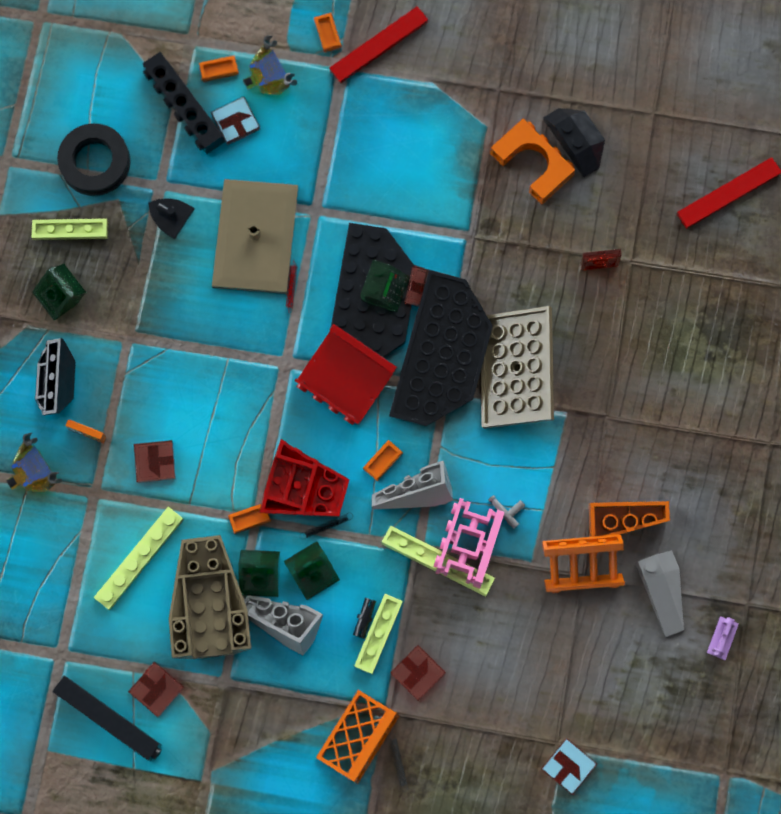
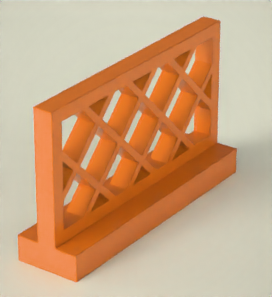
[316,690,400,784]

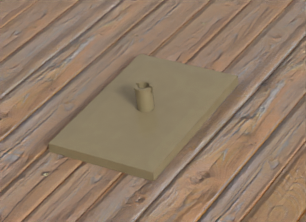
[212,179,299,294]
[481,306,554,428]

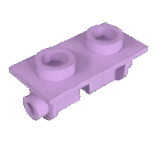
[707,616,739,660]

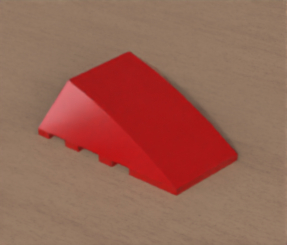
[259,439,350,517]

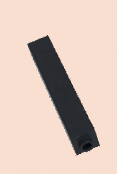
[52,676,162,761]

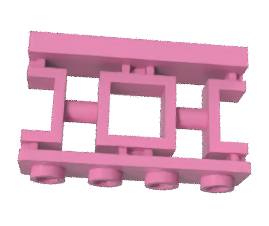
[434,498,505,588]

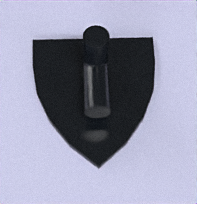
[148,198,195,239]

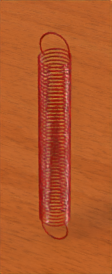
[286,260,297,313]

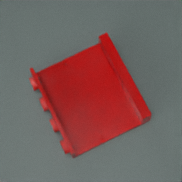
[294,324,397,425]

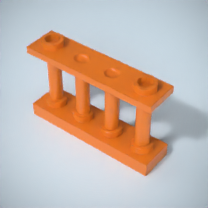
[542,534,625,593]

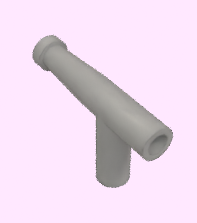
[488,495,525,529]

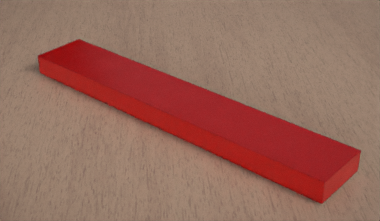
[329,6,428,84]
[677,157,781,229]

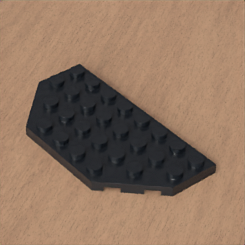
[331,223,417,358]
[389,270,493,427]

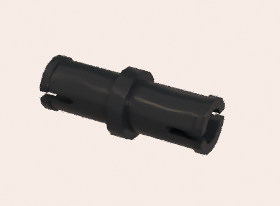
[353,598,377,639]

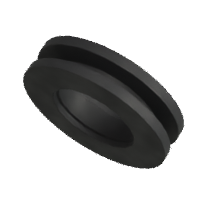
[57,123,130,196]

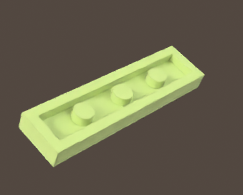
[32,219,108,240]
[354,594,403,675]

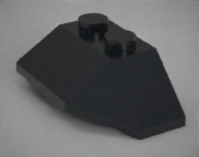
[543,108,605,178]
[35,338,76,416]

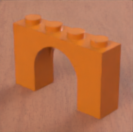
[490,119,575,205]

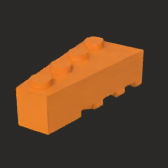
[589,501,670,537]

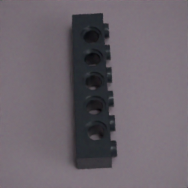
[142,52,225,154]

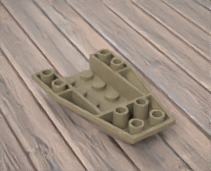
[169,535,251,659]

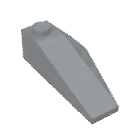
[372,461,453,509]
[635,550,684,638]
[244,595,323,655]

